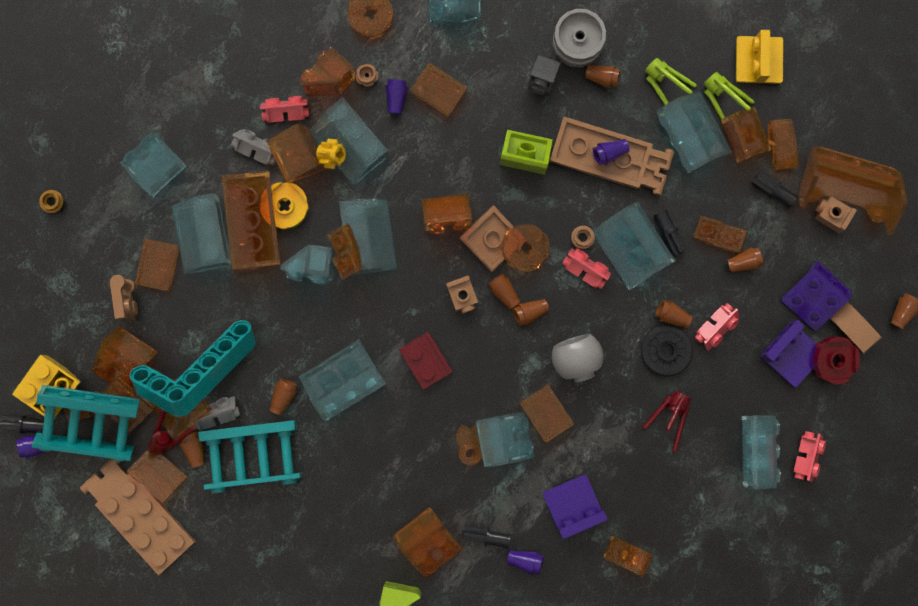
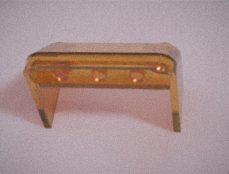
[799,146,908,235]

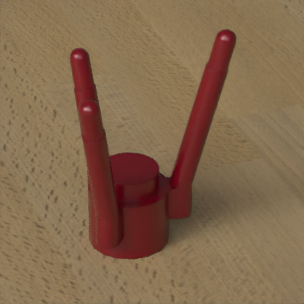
[642,391,691,452]
[148,409,196,455]

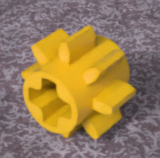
[316,139,346,169]

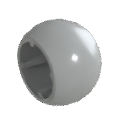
[551,334,604,382]

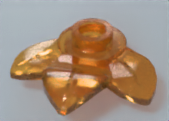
[456,421,501,465]

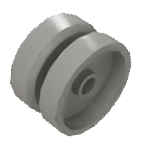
[552,9,606,68]

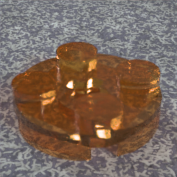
[347,0,394,38]
[502,224,550,272]

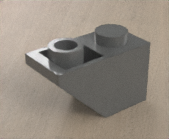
[528,55,560,95]

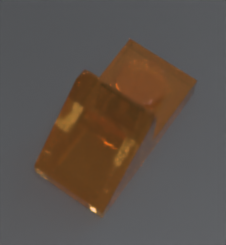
[603,536,653,577]

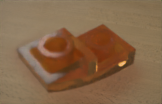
[768,119,798,170]
[693,216,748,254]
[327,224,361,280]

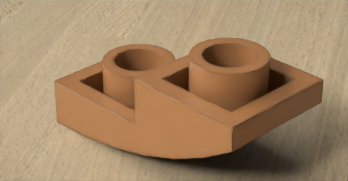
[830,302,882,354]

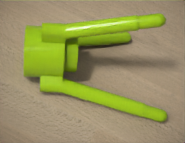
[645,58,697,107]
[704,72,754,122]

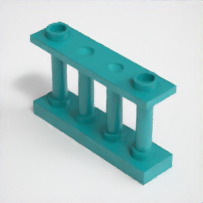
[32,385,140,462]
[198,420,303,493]

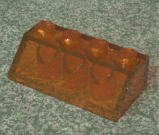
[221,171,280,273]

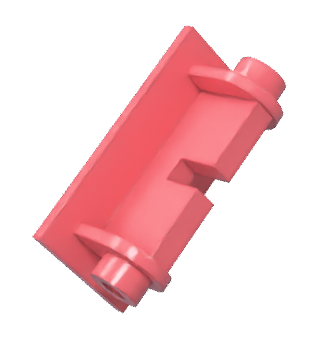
[260,96,309,123]
[562,248,611,289]
[695,304,740,351]
[793,431,826,482]

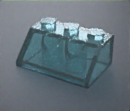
[656,92,733,173]
[309,97,389,185]
[172,193,231,274]
[339,199,397,275]
[593,202,675,290]
[299,340,386,422]
[742,415,781,489]

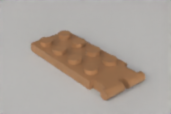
[549,117,675,196]
[80,458,196,575]

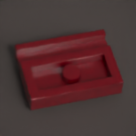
[399,332,452,390]

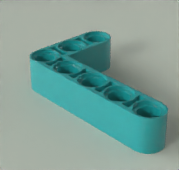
[130,320,256,417]

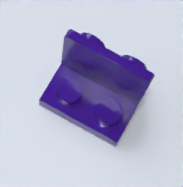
[782,260,852,331]
[760,320,816,387]
[543,474,608,539]

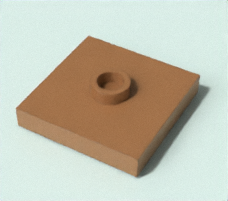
[459,205,525,272]

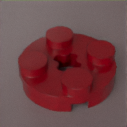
[813,336,860,384]

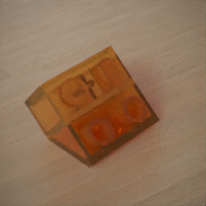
[300,47,356,97]
[421,194,472,234]
[92,326,158,397]
[392,507,463,579]

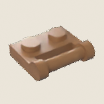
[110,275,138,322]

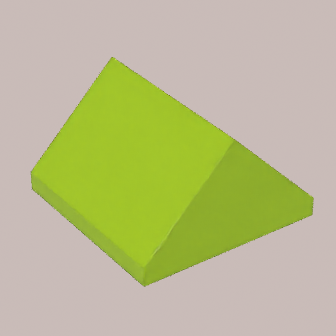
[500,130,553,175]
[380,581,421,606]

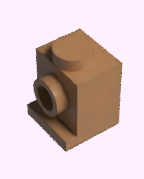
[815,196,857,233]
[446,275,478,314]

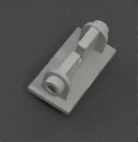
[231,129,282,166]
[189,396,240,431]

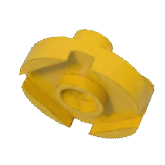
[261,182,309,230]

